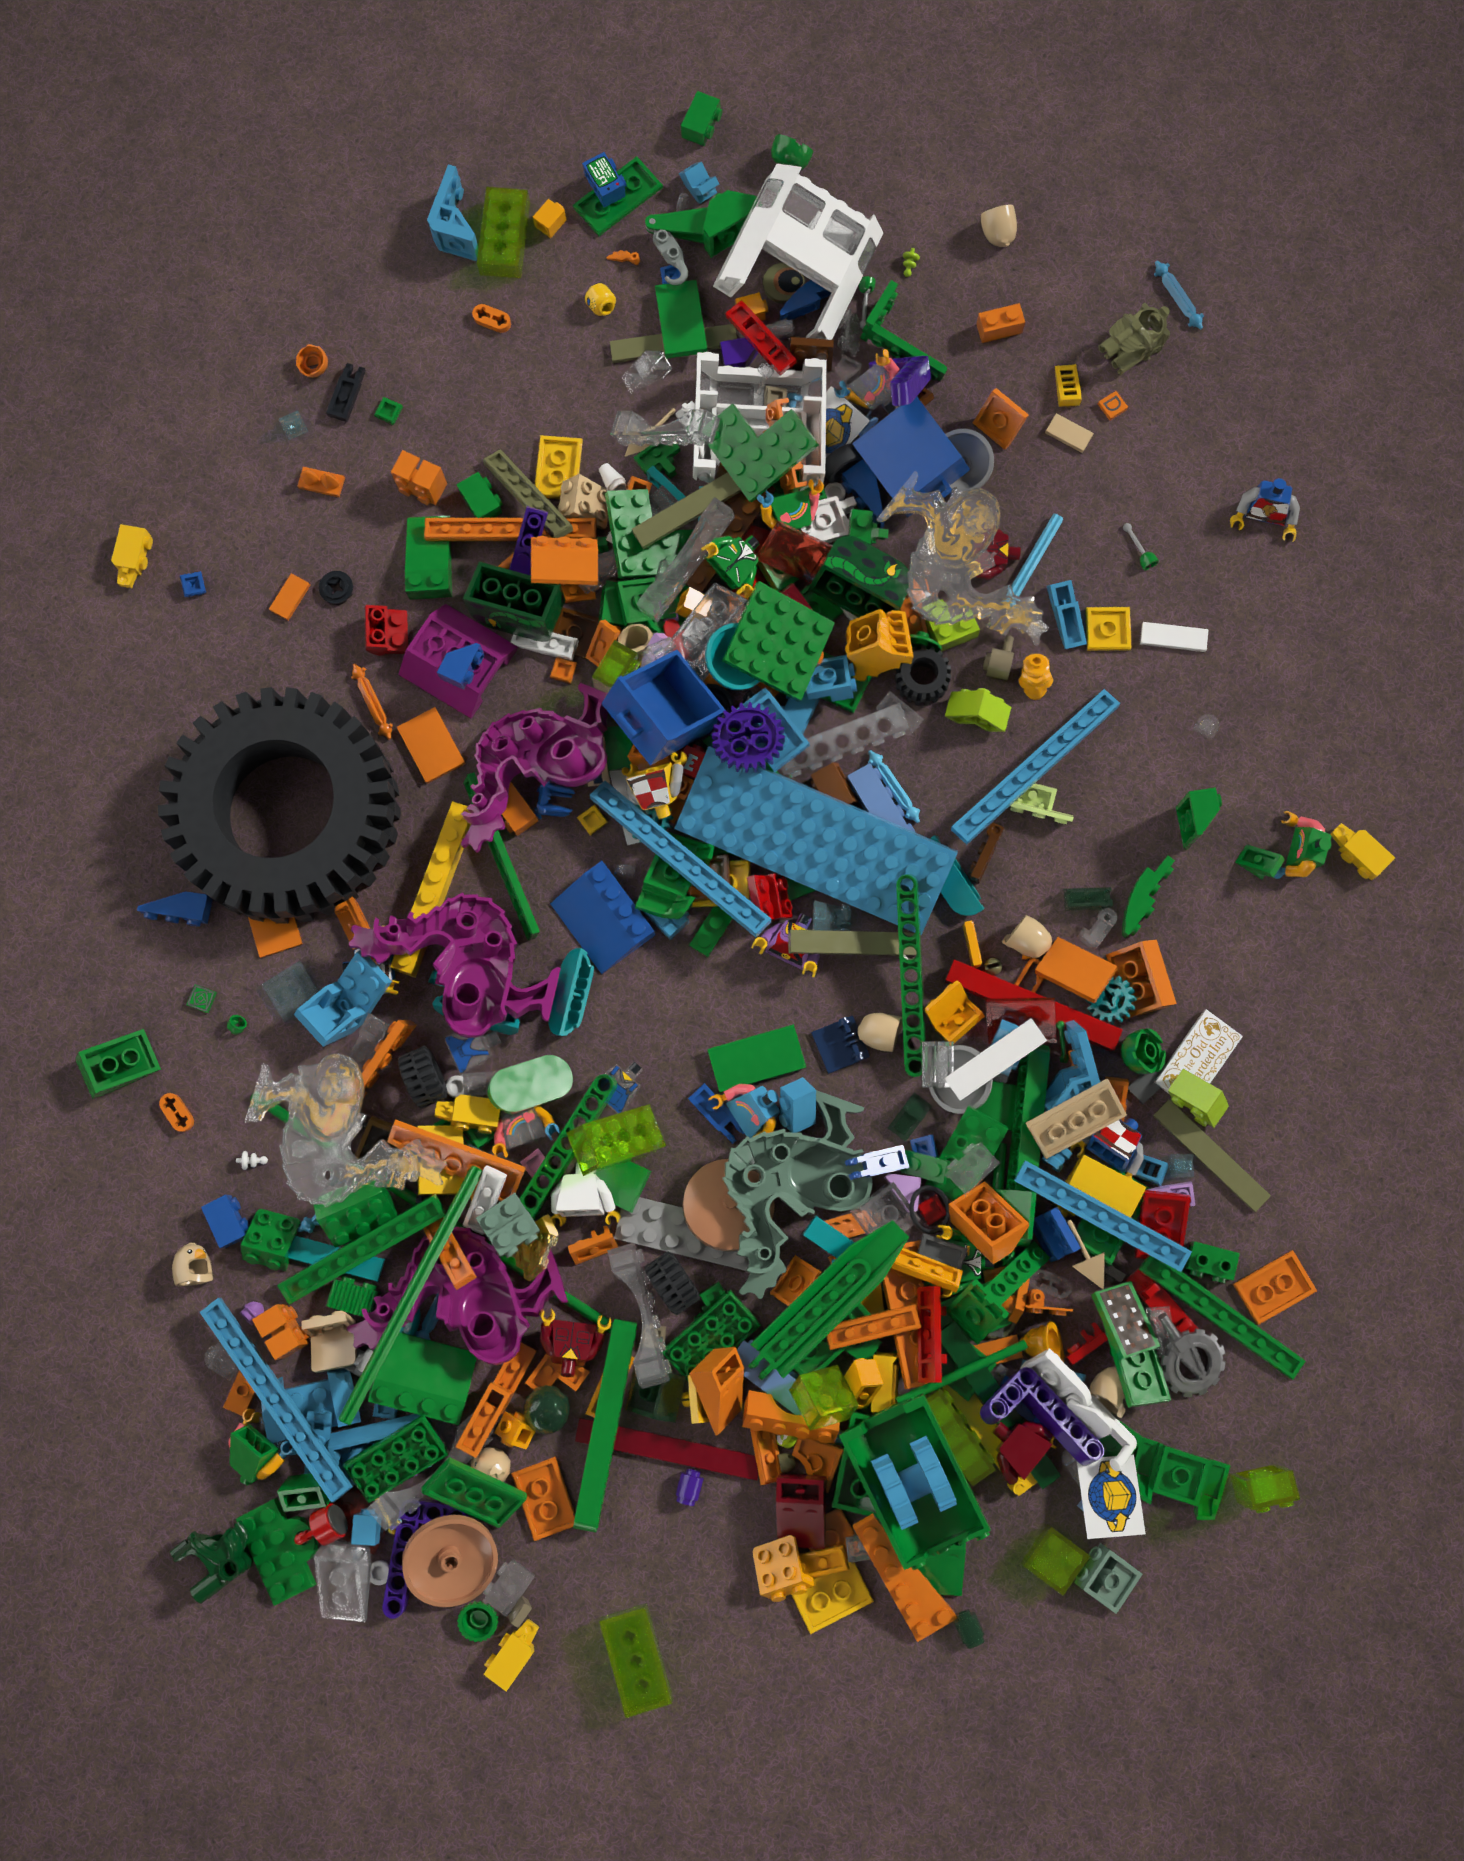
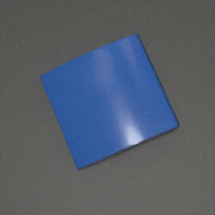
[1033,1207,1081,1263]

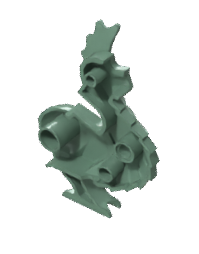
[722,1090,872,1299]

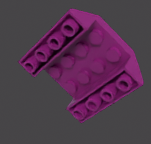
[398,604,518,719]

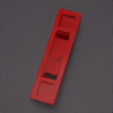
[725,300,797,376]
[1125,1268,1199,1333]
[917,1286,947,1383]

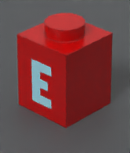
[682,744,706,779]

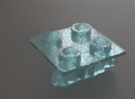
[813,901,852,931]

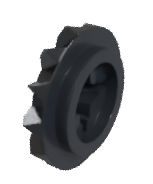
[319,571,354,605]

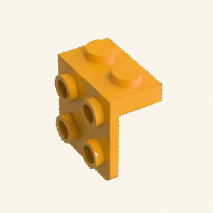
[925,981,985,1046]
[753,1535,815,1602]

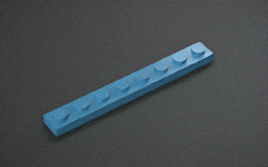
[1014,1160,1192,1272]

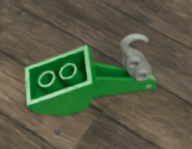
[645,190,764,285]

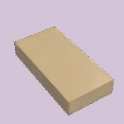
[1045,413,1094,453]

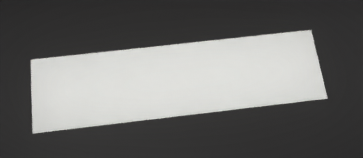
[944,1018,1047,1101]

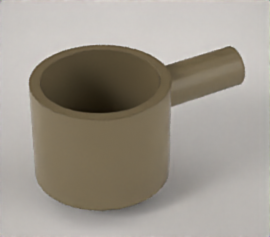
[983,636,1014,680]

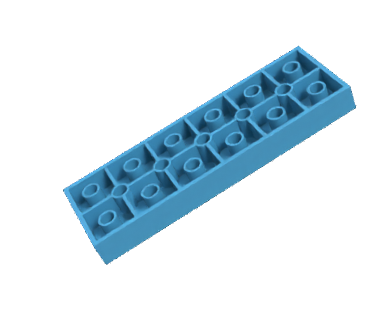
[675,745,958,935]

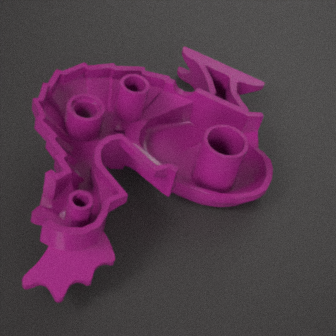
[461,683,608,853]
[349,892,561,1038]
[347,1227,568,1365]

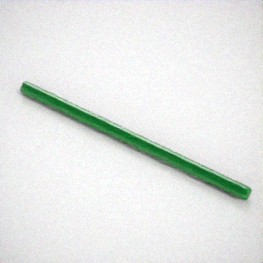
[339,1165,483,1425]

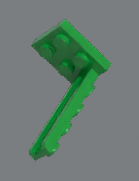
[860,280,947,382]
[946,1241,1050,1345]

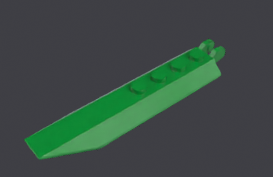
[748,1220,909,1380]

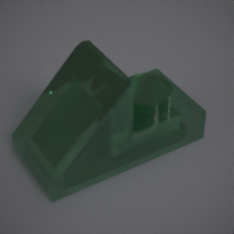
[887,1092,932,1142]

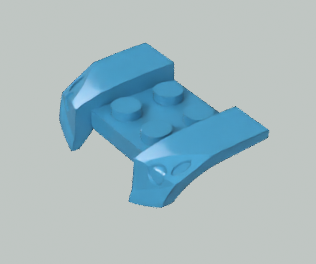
[261,1368,361,1443]

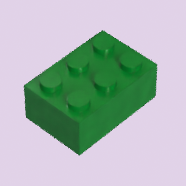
[313,1173,397,1248]

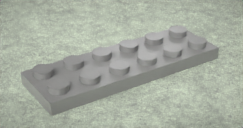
[614,1197,749,1270]

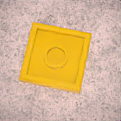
[1085,607,1131,651]

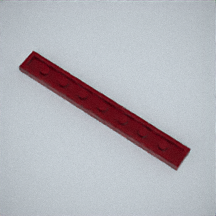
[575,1418,758,1481]

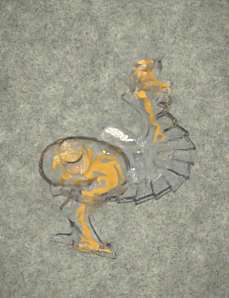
[876,471,1049,646]
[244,1054,447,1207]

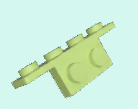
[1010,783,1074,824]

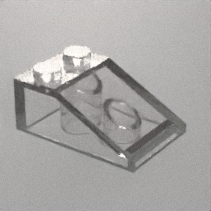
[314,1541,372,1622]

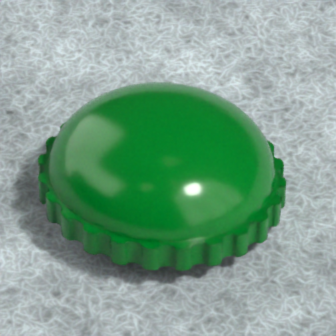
[457,1601,498,1642]

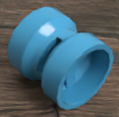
[1041,1148,1073,1172]

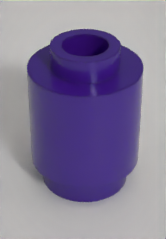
[675,1469,704,1506]

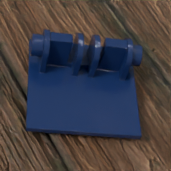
[811,1016,870,1074]

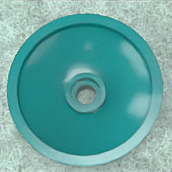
[705,623,760,690]

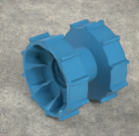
[871,1436,957,1530]

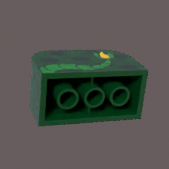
[808,536,912,617]
[463,562,566,642]

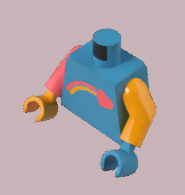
[708,1084,780,1138]

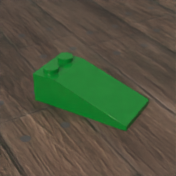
[405,515,452,600]

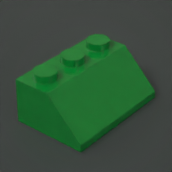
[1176,787,1222,850]

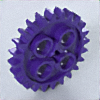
[712,702,785,773]

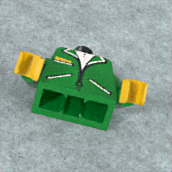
[701,535,759,601]
[936,1225,994,1298]

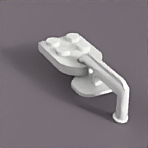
[1020,1348,1137,1471]

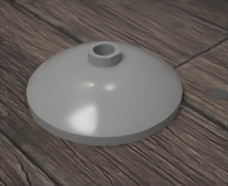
[945,429,994,495]
[928,1045,993,1114]

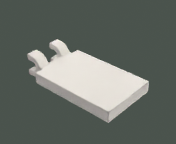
[783,496,857,553]

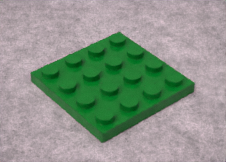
[722,581,835,702]

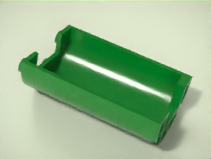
[839,1393,991,1570]

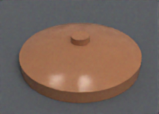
[683,1159,775,1251]
[402,1515,498,1607]

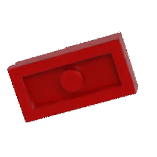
[1064,1322,1108,1365]

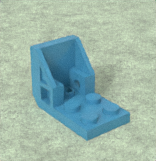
[427,164,480,262]
[737,688,810,772]
[294,950,392,1047]
[1044,1020,1100,1112]

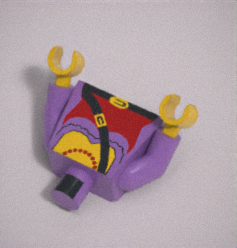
[751,914,820,977]

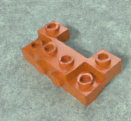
[763,398,808,495]

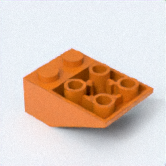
[689,1347,744,1435]

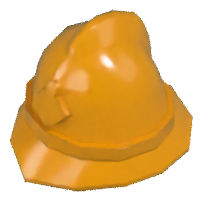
[1020,1321,1064,1363]

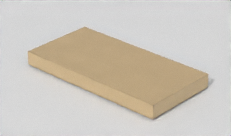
[1026,1079,1127,1159]

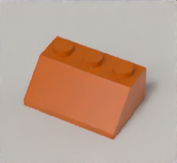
[530,536,598,585]
[1106,940,1177,1019]
[948,1181,1029,1264]

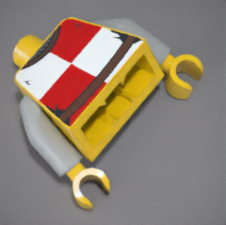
[621,752,688,819]

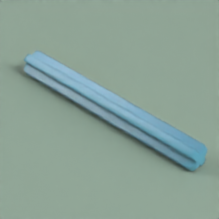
[1003,514,1063,607]

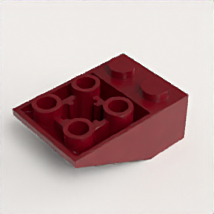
[776,1473,827,1549]

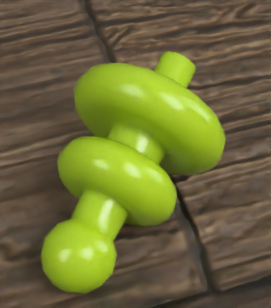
[903,248,920,277]

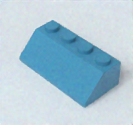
[328,1414,432,1485]

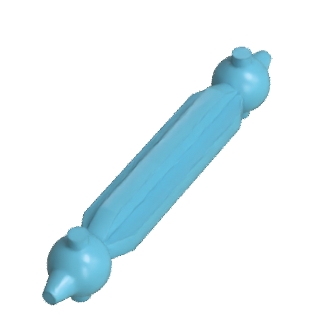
[868,750,920,823]

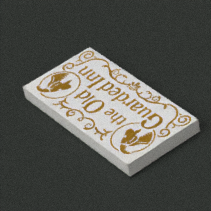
[1154,1009,1243,1094]

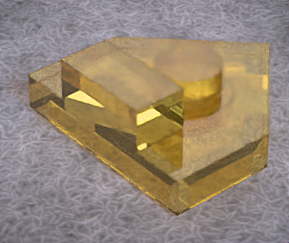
[515,1232,558,1281]

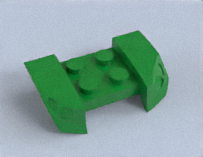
[635,832,714,919]
[1134,1437,1231,1520]

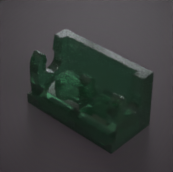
[1063,887,1113,911]

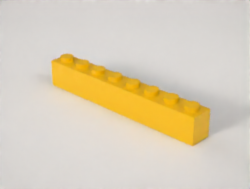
[390,801,471,978]

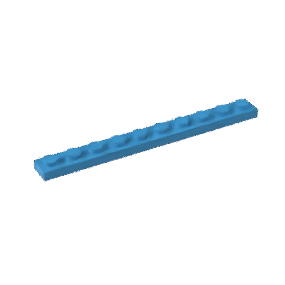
[951,689,1120,845]
[590,781,771,937]
[200,1298,353,1503]

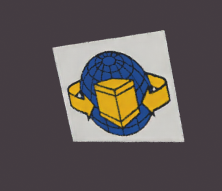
[825,386,870,458]
[1077,1455,1145,1539]

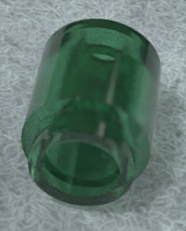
[953,1609,985,1649]

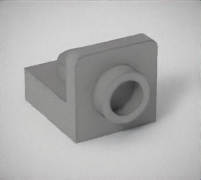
[344,1348,373,1377]

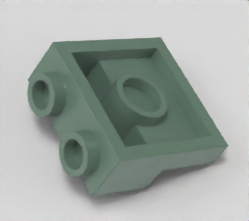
[476,1193,540,1258]
[1074,1543,1143,1614]

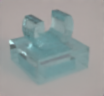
[279,410,308,440]
[1169,1154,1194,1178]

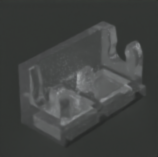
[922,1041,953,1088]

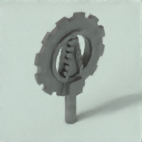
[1158,1313,1226,1397]

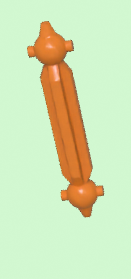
[351,663,393,740]

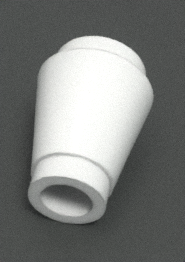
[599,463,627,491]

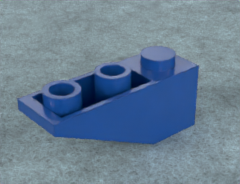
[841,459,885,529]
[137,891,213,927]

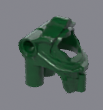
[170,1520,253,1604]

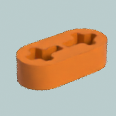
[472,304,511,333]
[159,1093,194,1132]

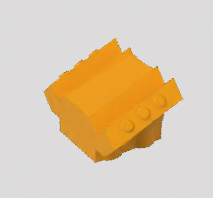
[845,609,913,681]

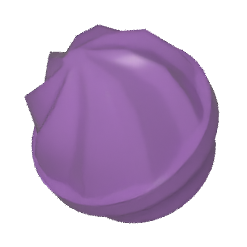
[240,1301,264,1326]

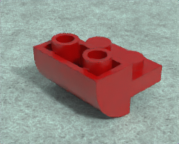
[364,605,408,655]
[747,873,793,922]

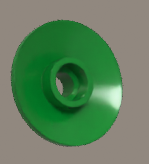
[909,631,942,653]

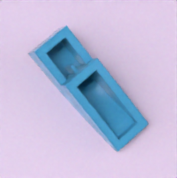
[1047,580,1087,649]

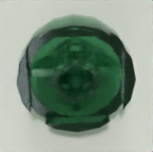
[523,1385,570,1435]

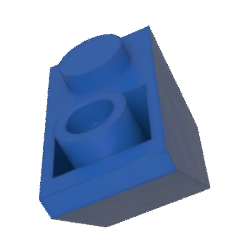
[437,643,484,690]

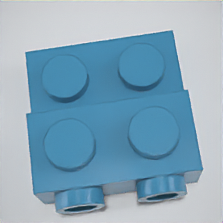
[807,655,857,702]

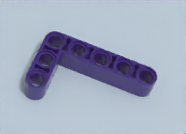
[868,356,931,406]
[980,1367,1104,1466]
[382,1497,470,1619]

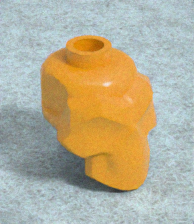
[1018,653,1053,700]

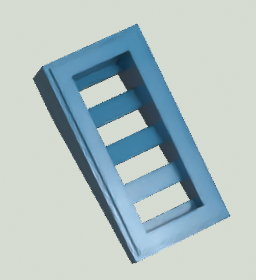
[1124,1155,1168,1186]

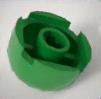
[771,134,814,171]
[1121,1028,1166,1074]

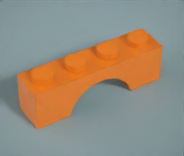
[742,1390,840,1444]

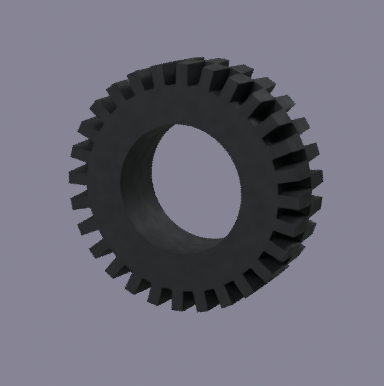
[158,687,401,923]

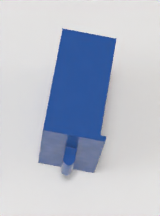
[852,397,970,518]
[601,650,726,765]

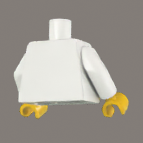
[551,1162,620,1227]

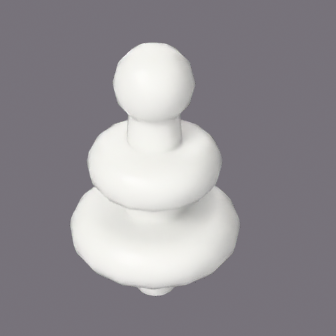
[236,1151,268,1170]

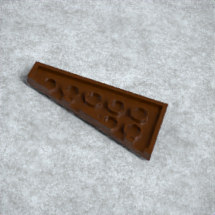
[683,462,776,593]

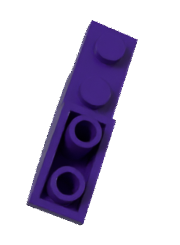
[509,506,548,575]

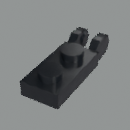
[326,363,365,422]

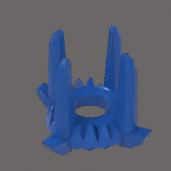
[534,780,575,819]

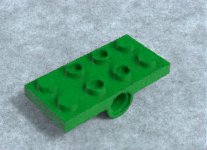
[924,1105,1009,1201]

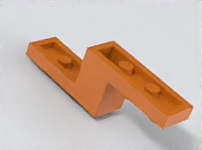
[455,1342,537,1458]

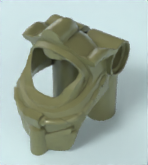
[1098,303,1170,375]

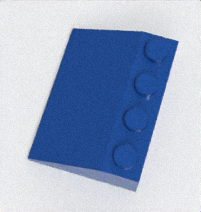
[550,861,656,974]

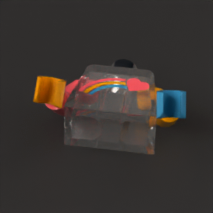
[834,349,900,415]
[492,1106,561,1158]

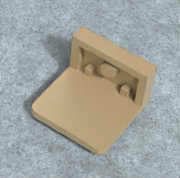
[558,474,608,530]
[301,1311,357,1373]

